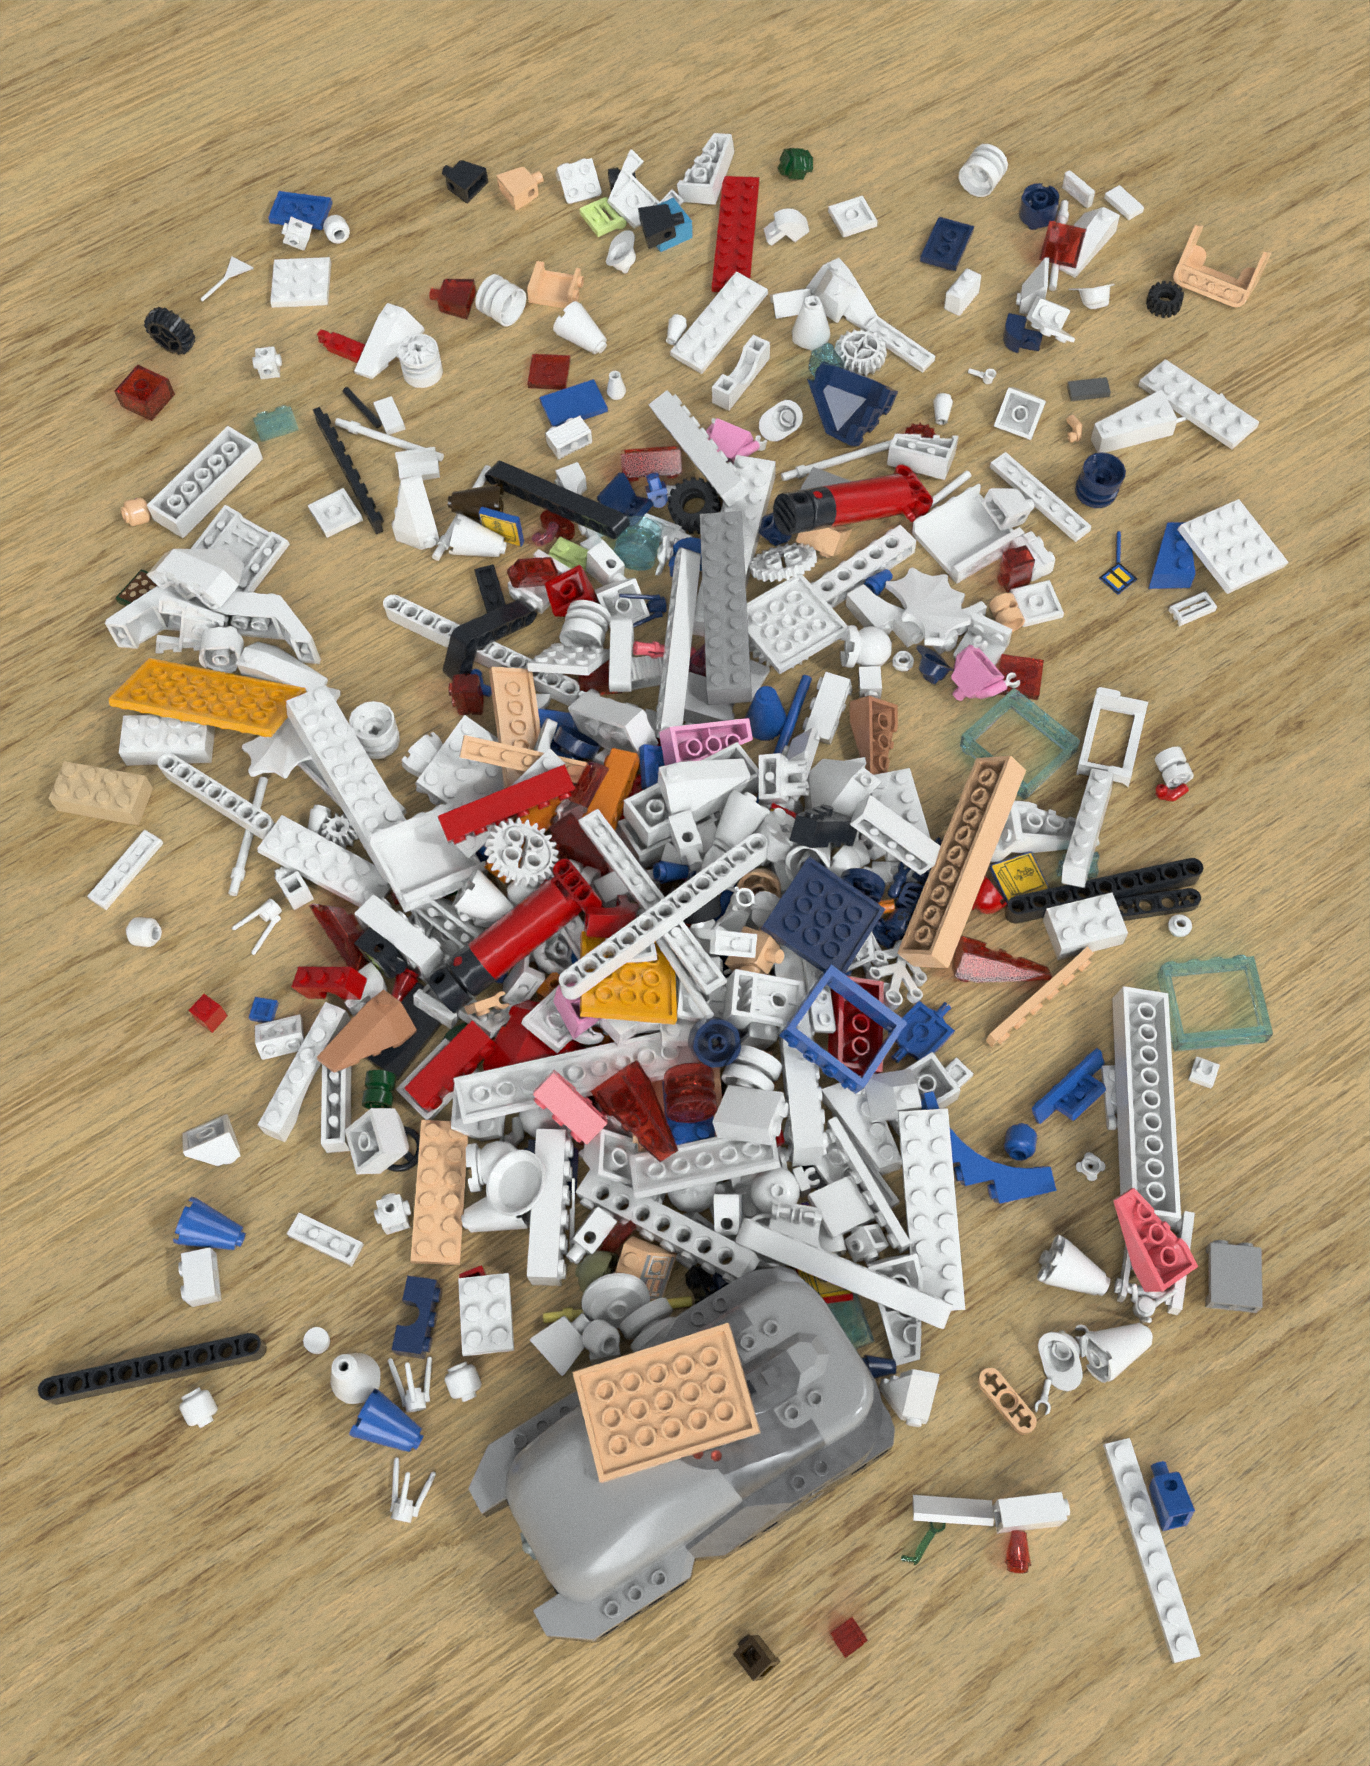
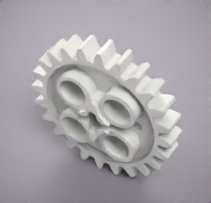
[749,543,817,582]
[484,818,559,888]

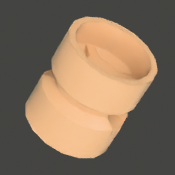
[989,593,1025,632]

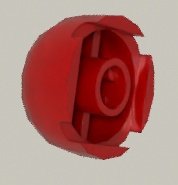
[971,876,1007,915]

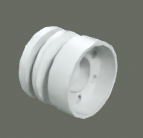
[959,144,1008,197]
[475,274,526,326]
[397,334,443,388]
[559,600,611,648]
[349,701,400,759]

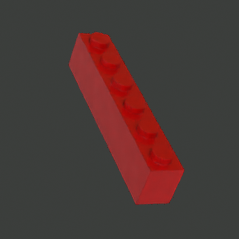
[437,764,575,845]

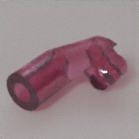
[532,522,559,547]

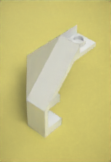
[147,549,244,611]
[803,759,881,851]

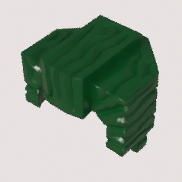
[778,148,813,180]

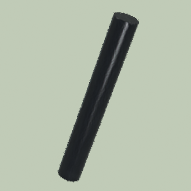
[343,387,382,429]

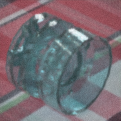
[613,516,662,571]

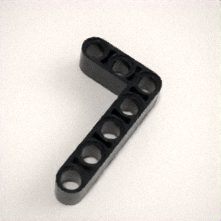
[442,599,537,686]

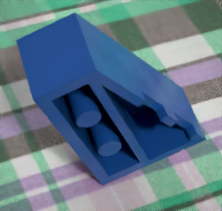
[1148,522,1196,589]

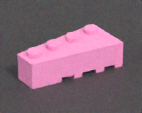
[659,718,753,766]

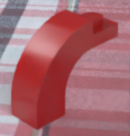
[583,895,639,938]

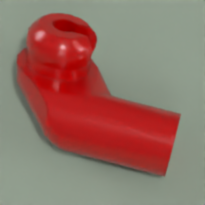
[1155,783,1189,802]

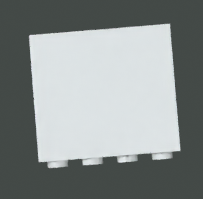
[912,484,1025,584]
[369,802,488,912]

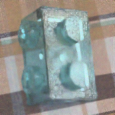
[253,405,299,442]
[827,1293,875,1350]

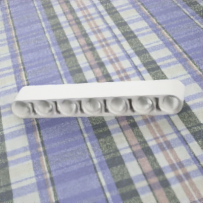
[157,753,275,840]

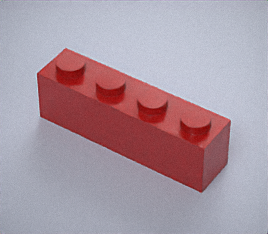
[404,1020,497,1112]

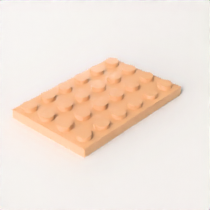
[573,1323,761,1483]

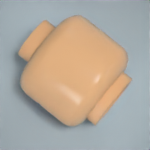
[121,497,151,526]

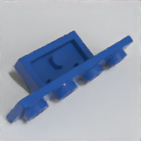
[1032,1048,1106,1124]

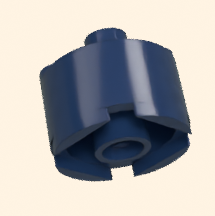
[1019,183,1059,230]
[688,1016,741,1068]

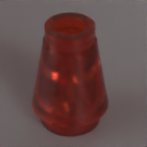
[1004,1530,1031,1574]

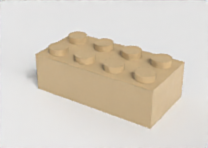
[49,761,153,826]

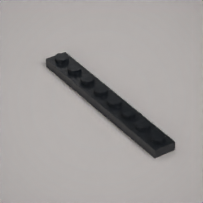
[312,407,384,535]

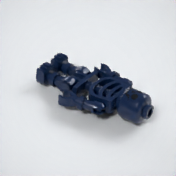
[885,837,943,941]

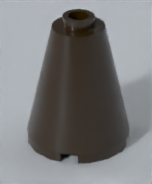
[448,484,504,520]

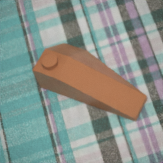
[317,989,417,1073]

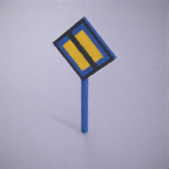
[1099,531,1137,595]

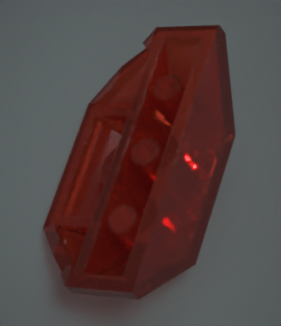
[309,903,367,971]

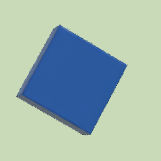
[249,997,279,1023]

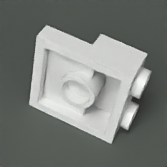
[991,802,1024,863]

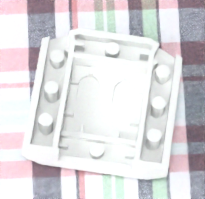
[191,505,290,593]

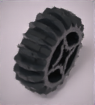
[144,307,196,355]

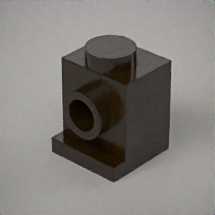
[733,1634,781,1681]

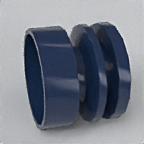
[1075,452,1126,509]
[550,725,601,762]

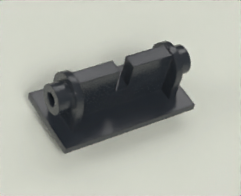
[685,1265,717,1305]

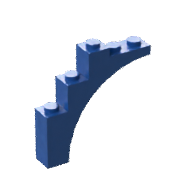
[920,1091,1057,1204]

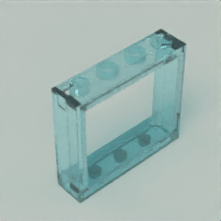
[960,688,1080,800]
[1157,955,1273,1052]

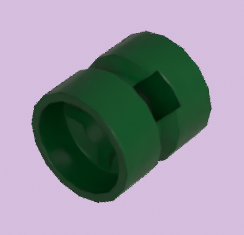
[362,1070,396,1110]

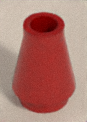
[391,968,419,1002]

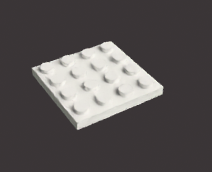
[1177,499,1289,594]
[747,574,849,675]
[415,715,504,810]

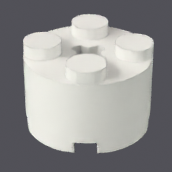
[199,626,244,673]
[753,808,799,863]

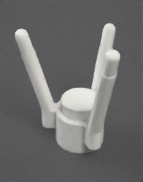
[232,898,282,955]
[1131,1283,1178,1323]
[388,1356,432,1412]
[390,1457,436,1523]

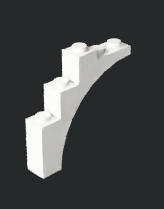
[846,584,987,655]

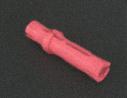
[632,641,696,661]

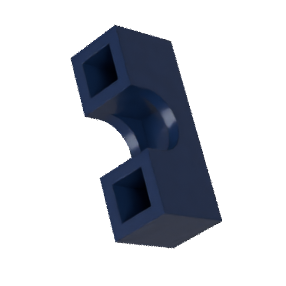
[391,1275,442,1359]

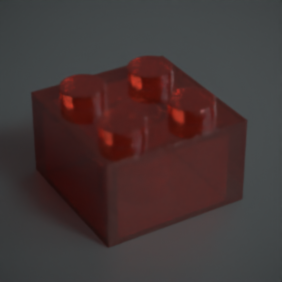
[114,365,175,421]

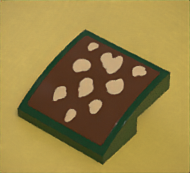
[115,569,158,606]

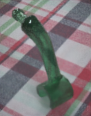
[901,1522,946,1566]

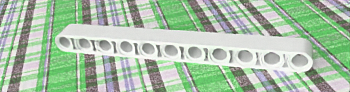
[655,547,701,738]
[383,594,580,706]
[559,833,768,1000]

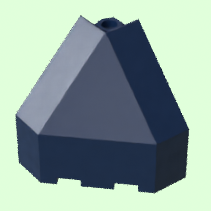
[807,361,898,446]

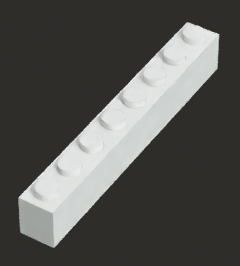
[649,390,749,508]

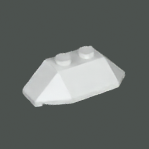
[781,727,820,801]
[411,897,485,958]

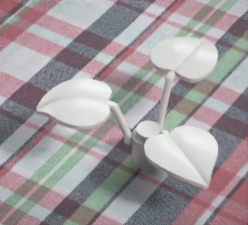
[690,846,780,954]

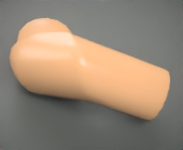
[1066,415,1083,443]

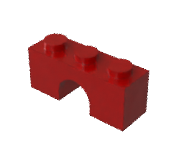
[291,966,367,1000]

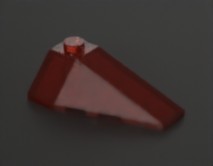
[952,935,1052,983]

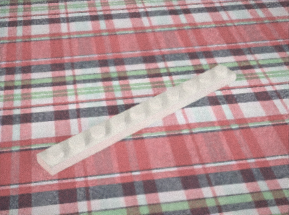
[578,809,726,995]

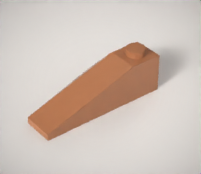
[849,696,898,775]

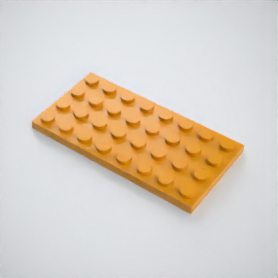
[109,658,306,737]

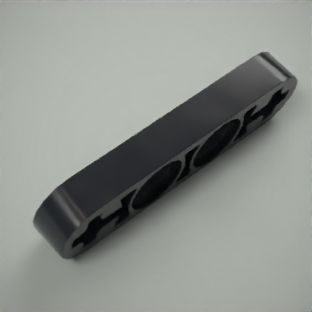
[1116,888,1201,921]

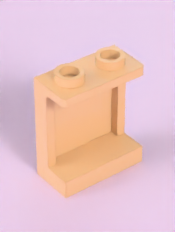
[527,261,584,308]

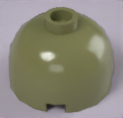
[575,1250,619,1293]

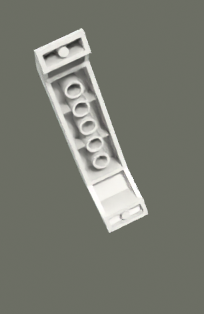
[105,586,321,664]

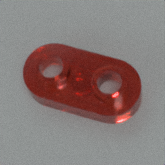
[540,510,575,541]

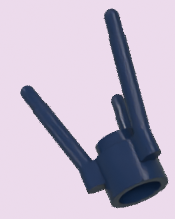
[619,594,667,628]

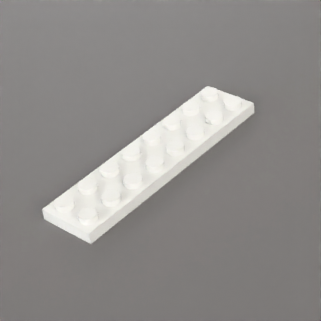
[898,1108,965,1311]

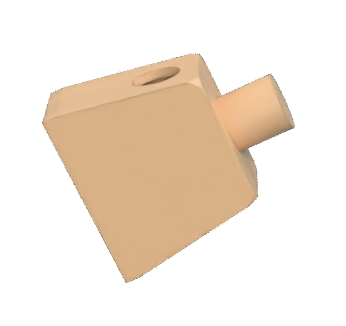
[496,167,544,210]

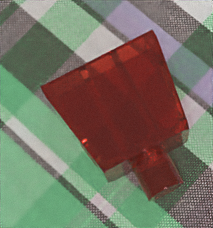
[429,279,477,320]

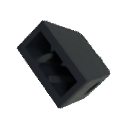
[442,160,488,204]
[638,204,685,249]

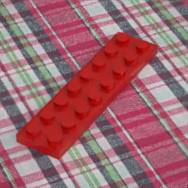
[712,176,760,292]

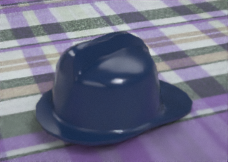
[916,645,954,684]

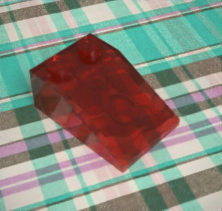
[549,812,613,877]

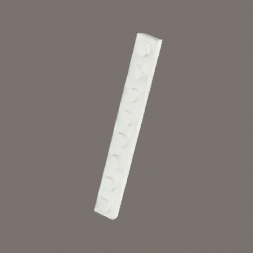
[1103,1438,1201,1663]

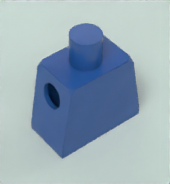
[1149,1461,1195,1531]

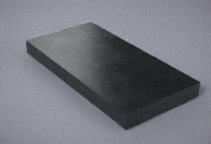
[365,982,442,1080]

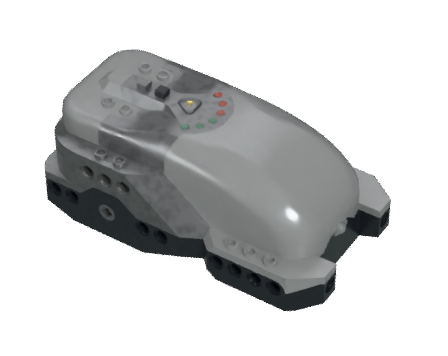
[468,1265,895,1643]

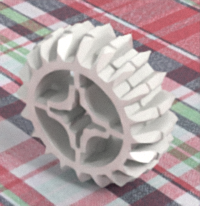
[834,328,887,377]

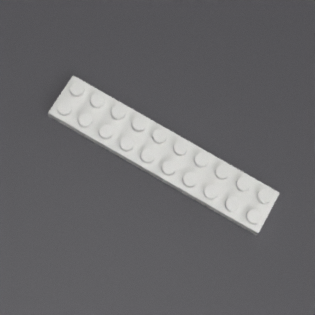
[454,1032,699,1124]

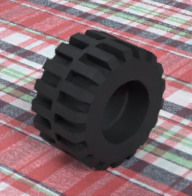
[667,477,721,534]

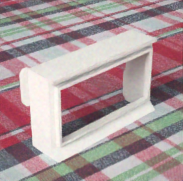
[1076,687,1148,787]

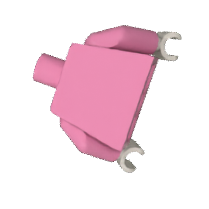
[706,418,767,464]
[951,635,1020,701]

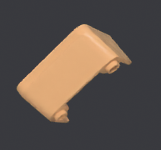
[1174,224,1272,307]

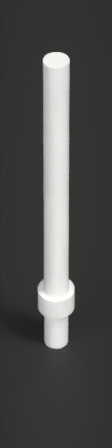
[1049,200,1069,291]
[335,418,444,461]
[781,439,893,481]
[432,465,491,561]
[228,777,268,896]
[638,909,714,1020]

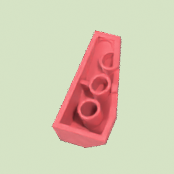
[1113,1188,1198,1292]

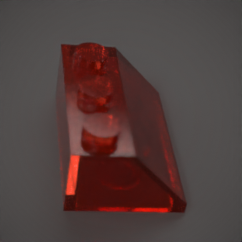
[620,445,682,481]

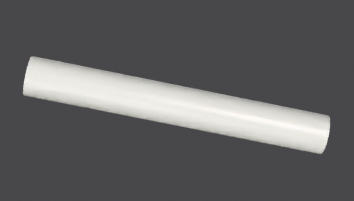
[930,471,971,509]

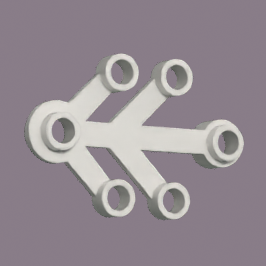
[866,939,927,1010]

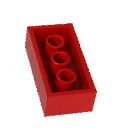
[828,976,884,1076]

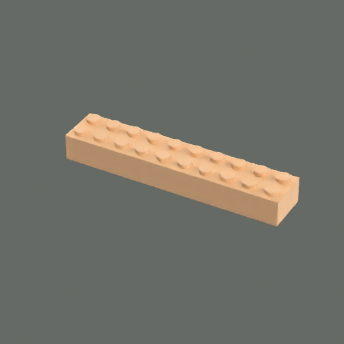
[897,756,1026,968]

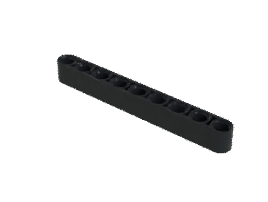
[484,460,630,540]
[1005,858,1204,924]
[38,1333,267,1405]

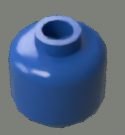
[1004,1123,1037,1161]

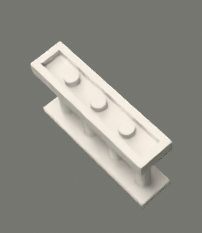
[1114,1211,1195,1315]

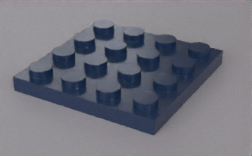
[761,856,885,974]

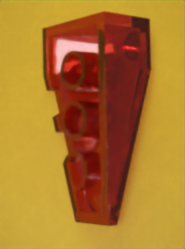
[590,1060,679,1162]

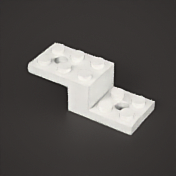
[676,969,804,1030]

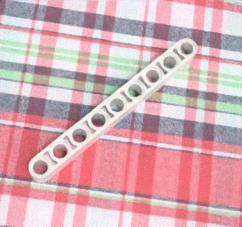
[735,1218,953,1329]

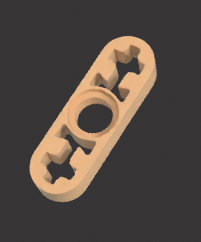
[978,1368,1037,1435]

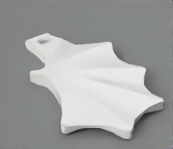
[885,568,971,646]
[242,687,340,779]

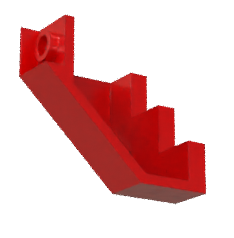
[483,1000,586,1071]

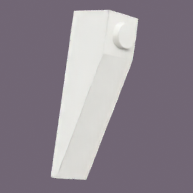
[355,303,424,379]
[392,474,439,550]
[237,642,328,693]
[879,1369,939,1427]

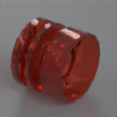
[663,1063,717,1123]

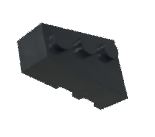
[789,804,858,848]

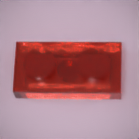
[599,1220,637,1252]

